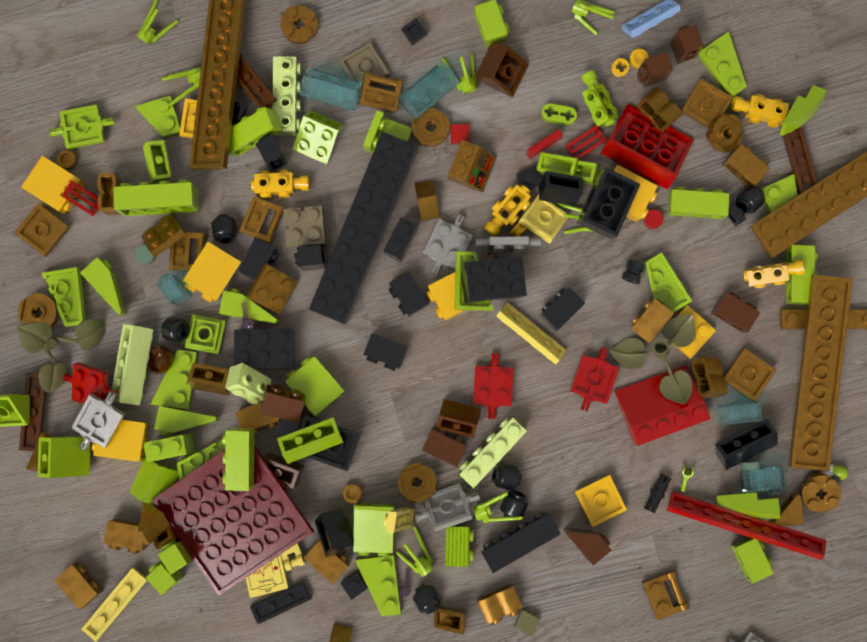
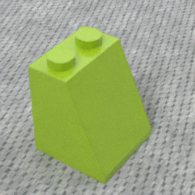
[354,503,395,556]

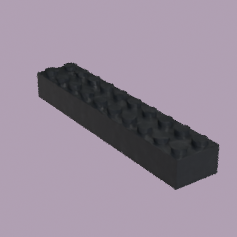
[308,132,418,325]

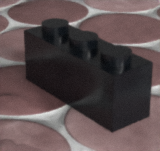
[715,419,778,470]

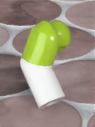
[819,464,848,480]

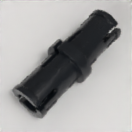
[644,473,671,514]

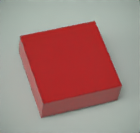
[450,124,470,145]

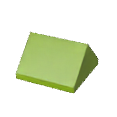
[0,394,30,427]
[129,457,179,506]

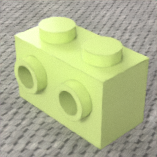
[225,363,272,404]

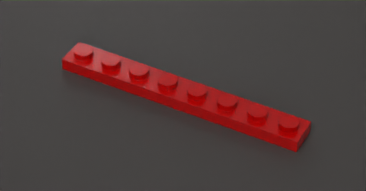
[666,492,827,560]

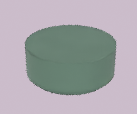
[135,245,155,265]
[741,461,761,471]

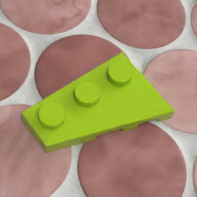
[697,31,747,97]
[762,174,797,213]
[455,251,494,311]
[42,267,86,327]
[151,350,198,409]
[177,439,225,481]

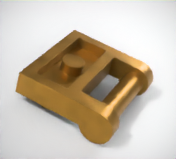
[359,71,402,113]
[239,196,285,244]
[169,232,207,271]
[642,570,690,620]

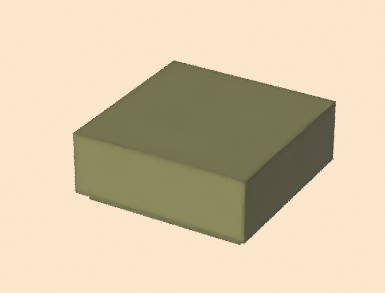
[514,609,540,637]

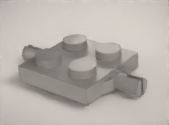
[422,214,473,275]
[475,237,541,253]
[71,391,125,451]
[415,483,480,532]

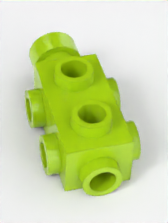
[581,70,619,127]

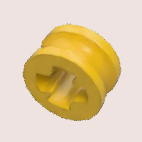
[611,58,629,77]
[509,223,527,237]

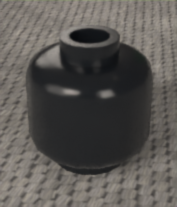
[736,185,765,214]
[211,214,238,244]
[161,316,190,343]
[492,463,522,490]
[500,490,528,517]
[412,584,441,615]

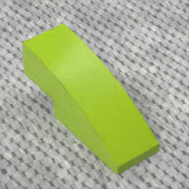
[780,85,827,136]
[537,152,600,185]
[717,492,781,519]

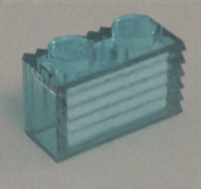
[156,273,192,307]
[716,402,763,425]
[740,466,786,497]

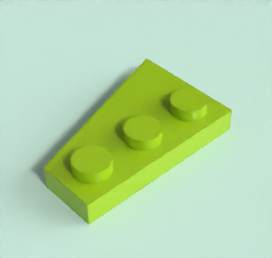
[645,252,692,312]
[355,554,401,617]

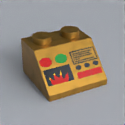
[447,140,496,193]

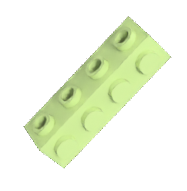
[272,57,301,136]
[112,324,153,405]
[459,418,527,488]

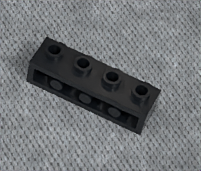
[480,511,561,573]

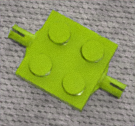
[49,104,115,150]

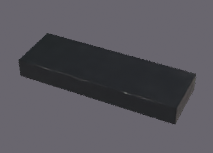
[250,581,312,624]

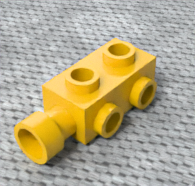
[730,94,790,128]
[251,170,310,199]
[484,184,531,237]
[743,259,805,288]

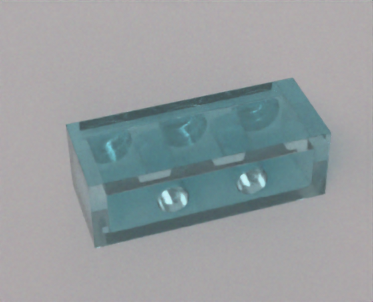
[397,62,460,119]
[300,67,363,111]

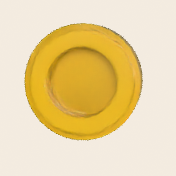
[629,48,649,69]

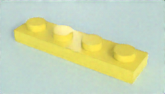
[496,302,567,364]
[384,507,415,533]
[81,567,148,642]

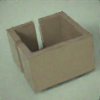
[283,206,327,250]

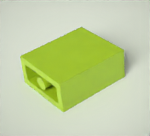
[285,356,346,417]
[144,434,196,462]
[37,436,91,478]

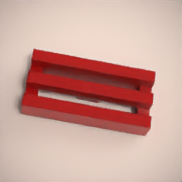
[565,125,607,160]
[526,129,563,159]
[60,179,99,216]

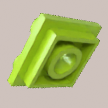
[185,314,226,354]

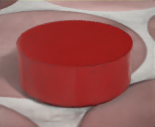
[643,209,663,229]

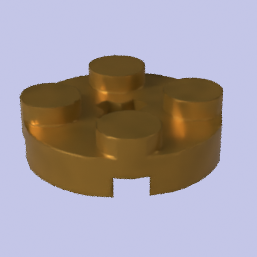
[280,5,319,44]
[412,108,450,147]
[706,114,743,152]
[18,293,59,329]
[398,463,437,503]
[800,473,841,513]

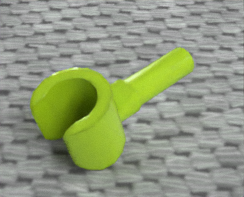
[680,463,694,492]

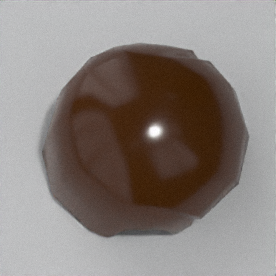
[149,344,173,375]

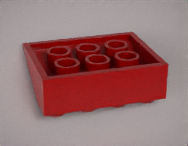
[601,103,694,190]
[614,365,711,446]

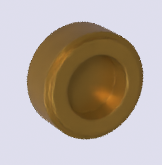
[57,150,78,170]
[343,483,362,503]

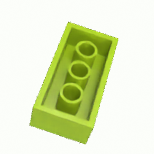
[113,180,200,216]

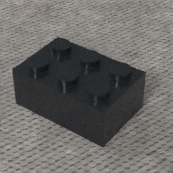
[577,167,640,239]
[460,257,527,303]
[234,329,295,369]
[300,415,362,471]

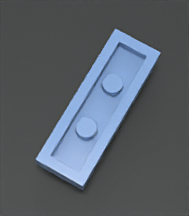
[621,0,681,38]

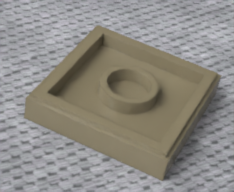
[339,42,390,94]

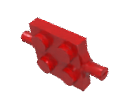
[570,347,619,412]
[473,353,514,419]
[63,362,118,404]

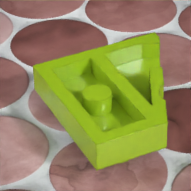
[136,96,180,138]

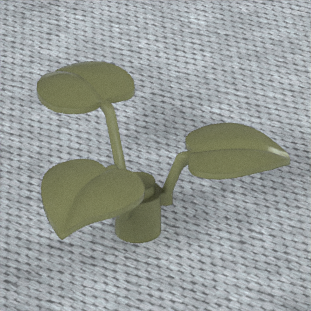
[610,314,696,404]
[17,319,105,393]

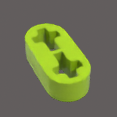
[541,103,577,126]

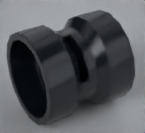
[621,260,646,284]

